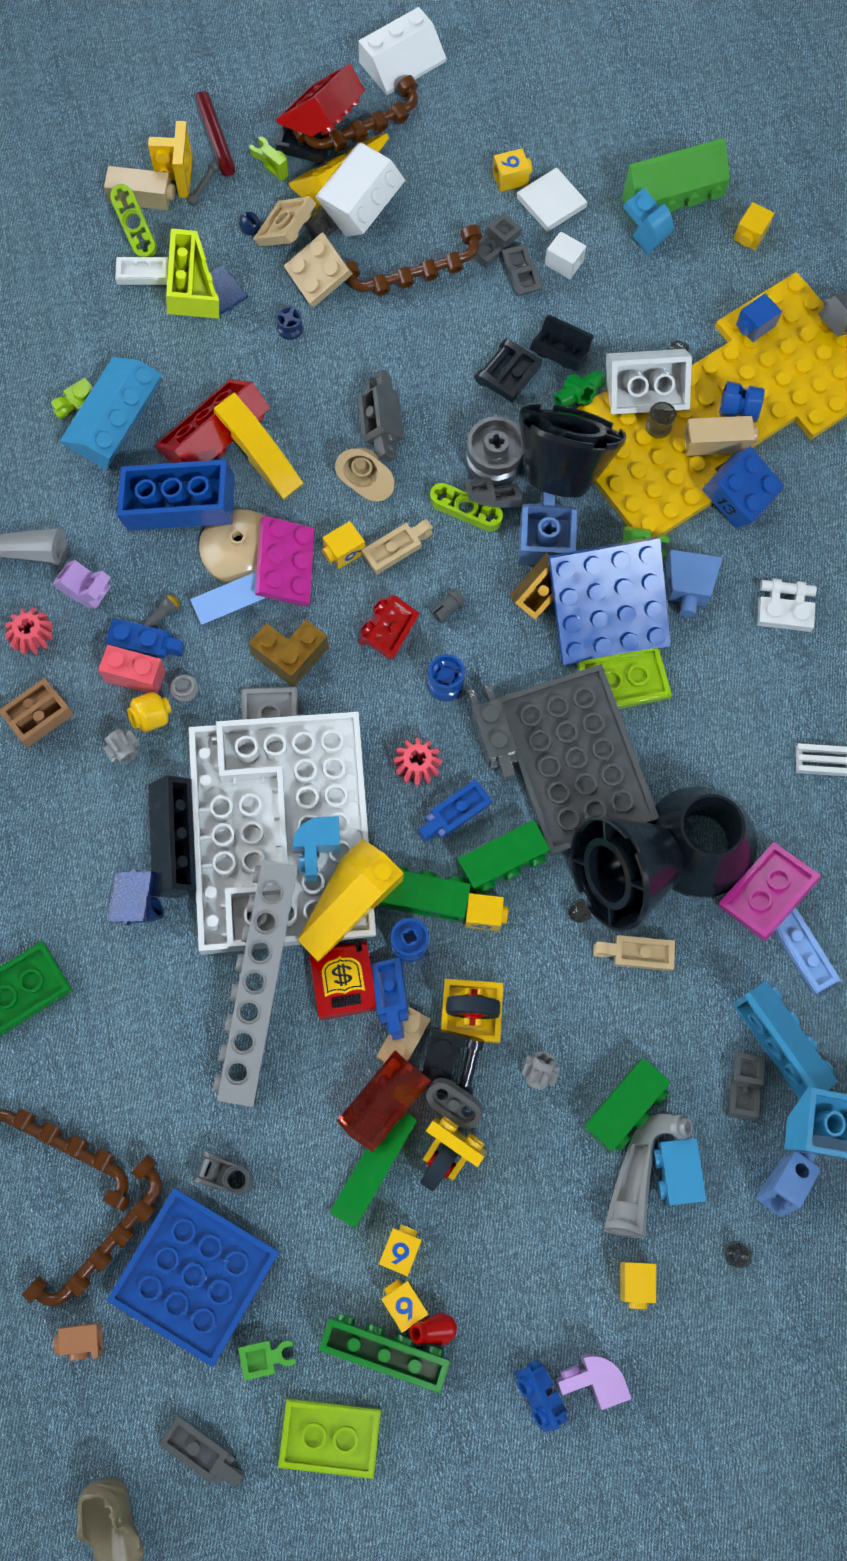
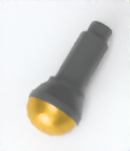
[144,595,180,627]

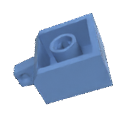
[518,492,577,565]

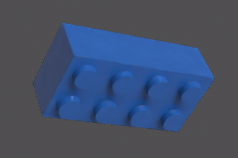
[117,459,235,531]

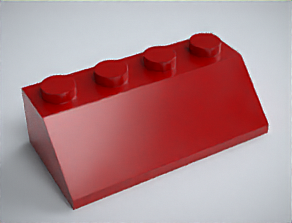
[276,63,365,137]
[154,379,270,463]

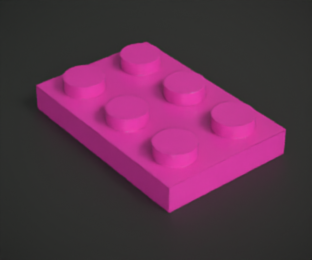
[255,515,314,607]
[719,842,821,942]

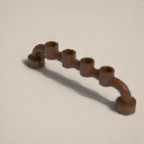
[293,75,418,152]
[345,224,482,296]
[0,1108,130,1212]
[21,1154,162,1307]

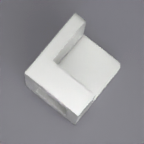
[545,232,586,279]

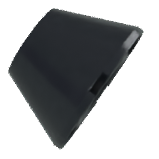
[519,404,626,498]
[651,787,757,898]
[571,815,683,931]

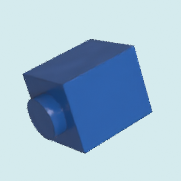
[736,293,782,342]

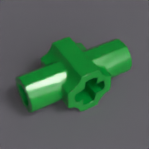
[553,370,606,407]

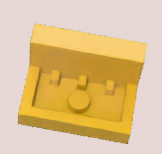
[148,121,193,198]

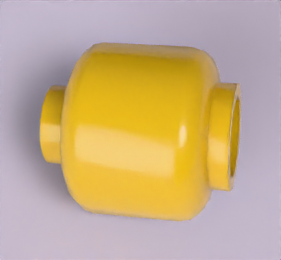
[127,692,171,733]

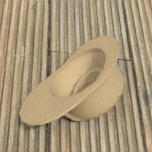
[335,448,395,502]

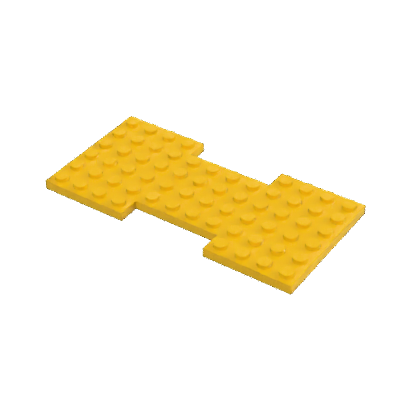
[576,272,847,537]

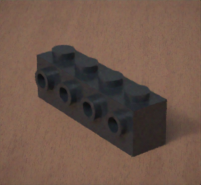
[148,775,196,898]

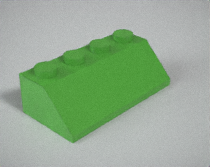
[622,138,730,222]

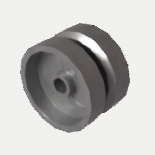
[465,416,524,487]

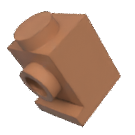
[54,1322,104,1361]

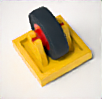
[441,979,503,1044]
[420,1116,487,1191]

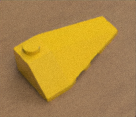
[289,133,389,209]
[297,839,404,962]

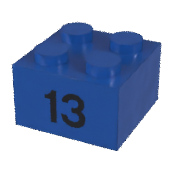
[702,446,785,528]

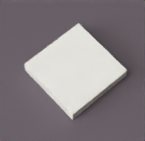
[517,168,587,232]

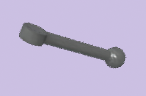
[188,162,220,206]

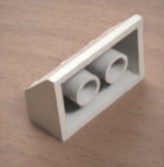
[358,7,446,95]
[315,142,405,237]
[606,349,692,414]

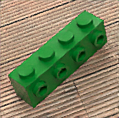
[318,1313,450,1394]

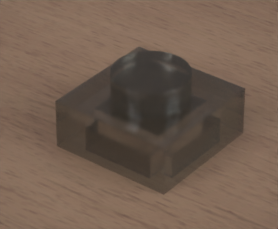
[304,205,338,240]

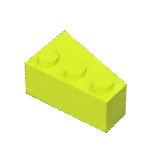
[166,229,219,319]

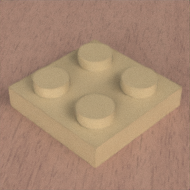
[253,196,316,247]
[284,232,353,307]

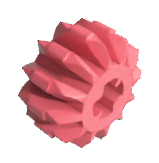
[5,607,53,656]
[393,737,442,786]

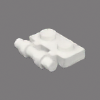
[757,578,817,632]

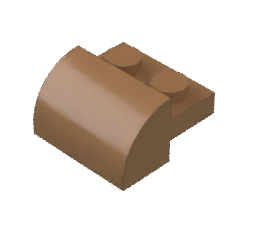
[0,678,74,749]

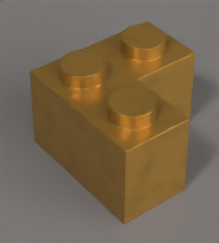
[510,553,553,620]
[248,619,329,687]

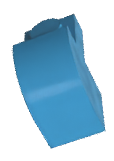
[623,188,674,255]
[292,816,340,882]

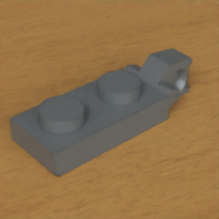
[158,1414,245,1488]

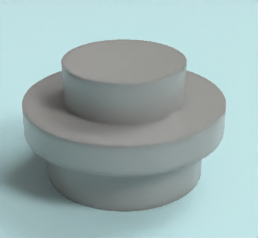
[170,675,199,702]

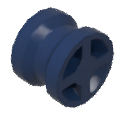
[276,306,303,340]

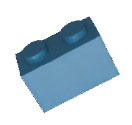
[653,1138,706,1206]

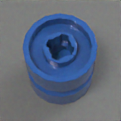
[719,381,765,423]
[428,654,465,702]
[390,918,429,963]

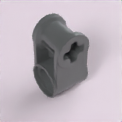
[192,1151,254,1195]

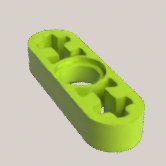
[110,184,157,257]
[430,483,503,532]

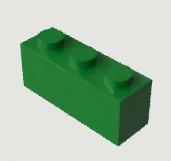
[456,820,551,895]
[378,865,471,923]
[581,1058,671,1153]

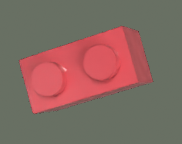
[98,645,166,693]

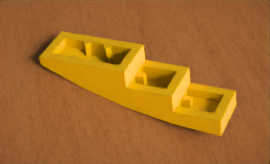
[213,392,303,500]

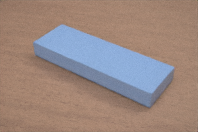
[190,572,265,625]
[775,908,841,995]

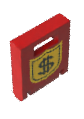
[309,941,377,1021]

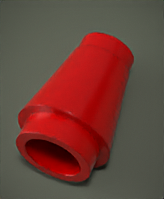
[409,1312,457,1345]

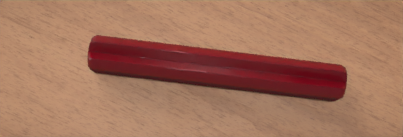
[196,91,235,177]

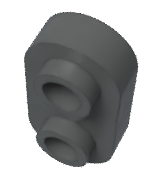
[426,1078,483,1129]

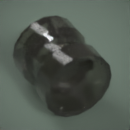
[645,402,676,439]

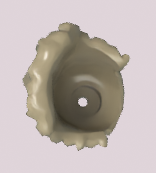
[75,1476,144,1561]

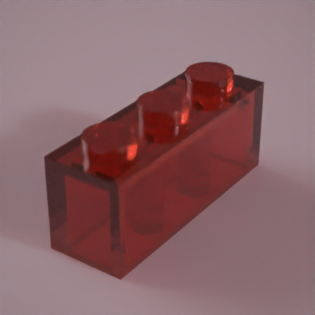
[337,1050,431,1152]

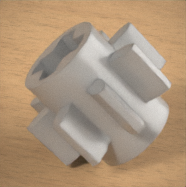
[103,729,140,764]
[521,1051,561,1090]

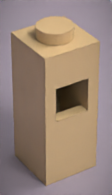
[104,166,175,210]
[683,416,758,456]

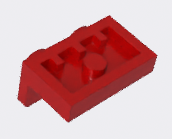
[358,595,420,660]

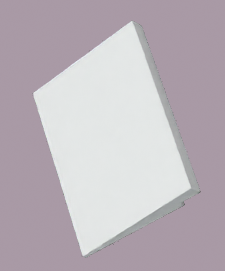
[189,712,376,955]

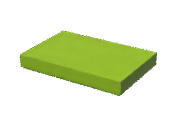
[577,648,672,709]
[278,1398,381,1479]

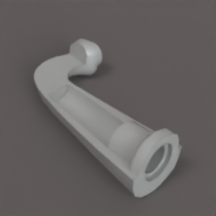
[0,528,68,566]
[604,1114,693,1238]

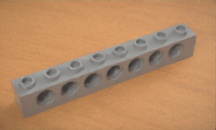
[213,860,298,1107]

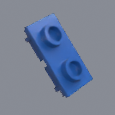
[514,1359,568,1432]

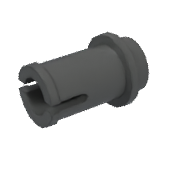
[430,589,466,623]

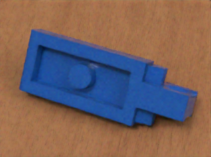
[105,618,185,659]
[417,779,493,843]
[372,957,409,1040]

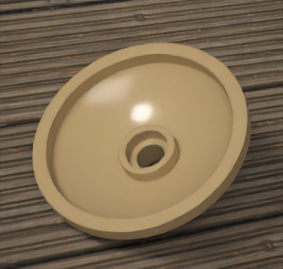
[199,509,263,584]

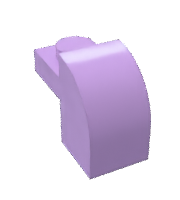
[52,560,111,609]
[555,1354,631,1410]

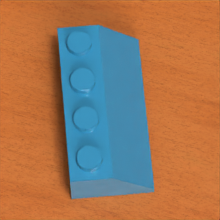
[60,357,162,470]
[732,980,838,1100]
[784,1087,847,1160]

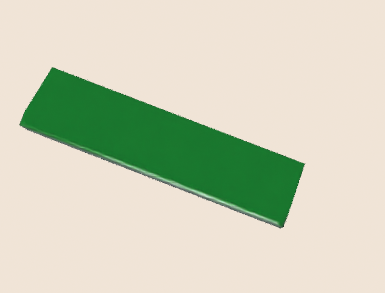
[329,1105,418,1229]

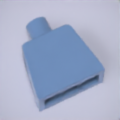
[666,550,722,617]
[755,1151,820,1217]

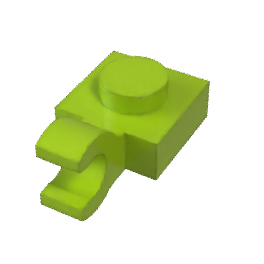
[249,136,288,182]
[51,378,93,419]

